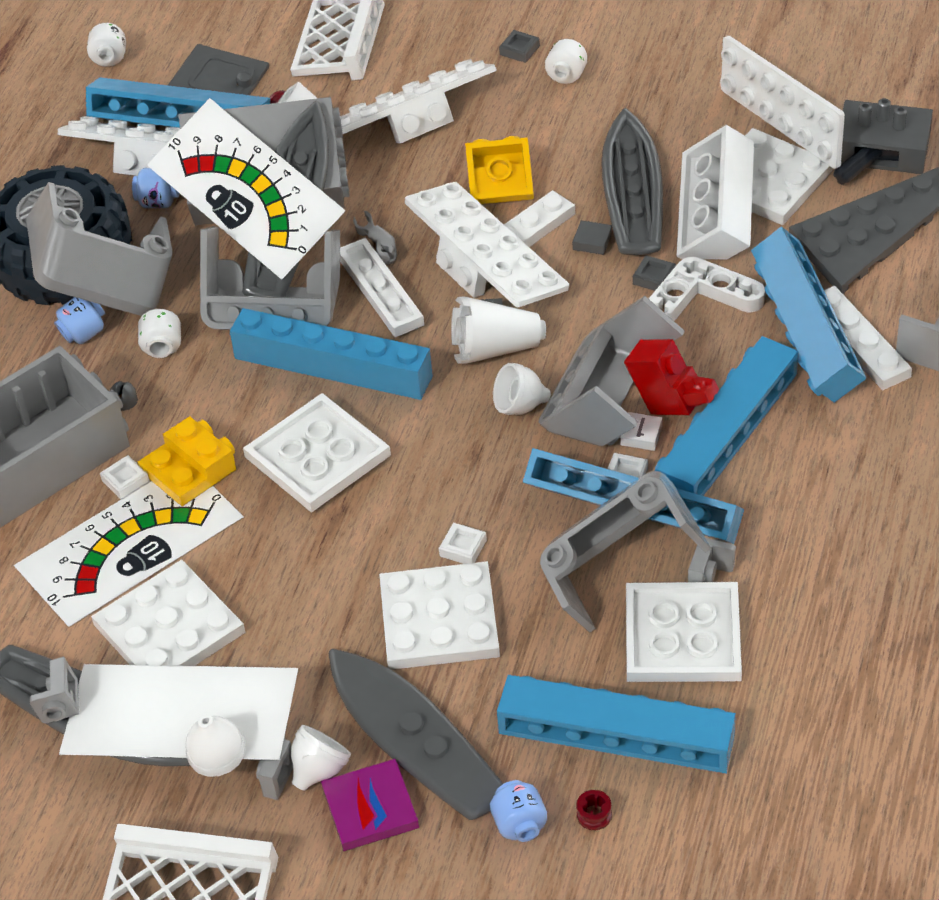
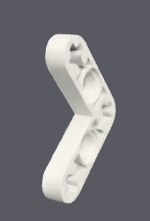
[649,257,765,321]

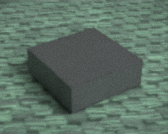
[499,30,540,63]
[572,220,612,255]
[632,255,676,291]

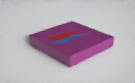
[321,759,419,851]

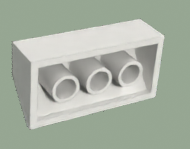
[677,125,754,260]

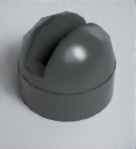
[110,381,138,411]

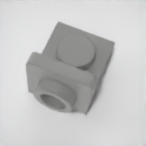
[688,538,736,582]
[30,657,79,723]
[256,738,293,800]

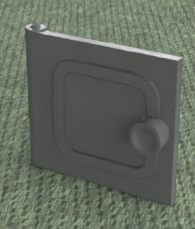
[168,44,269,95]

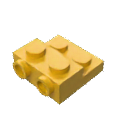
[465,136,534,204]
[138,416,236,506]

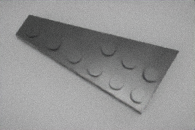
[789,167,939,294]

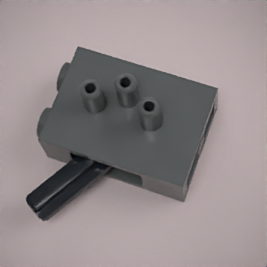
[833,98,933,185]

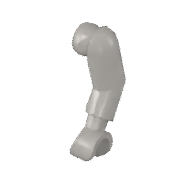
[353,211,397,265]

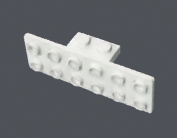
[720,36,845,169]
[340,59,496,143]
[58,116,180,176]
[405,182,569,307]

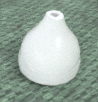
[493,363,551,415]
[185,715,246,777]
[291,725,351,791]

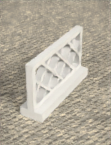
[290,0,385,80]
[103,824,279,900]

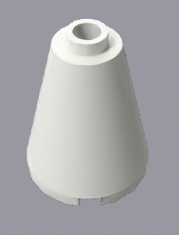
[451,297,546,364]

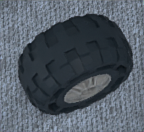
[0,165,133,305]

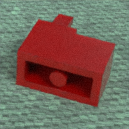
[624,339,719,415]

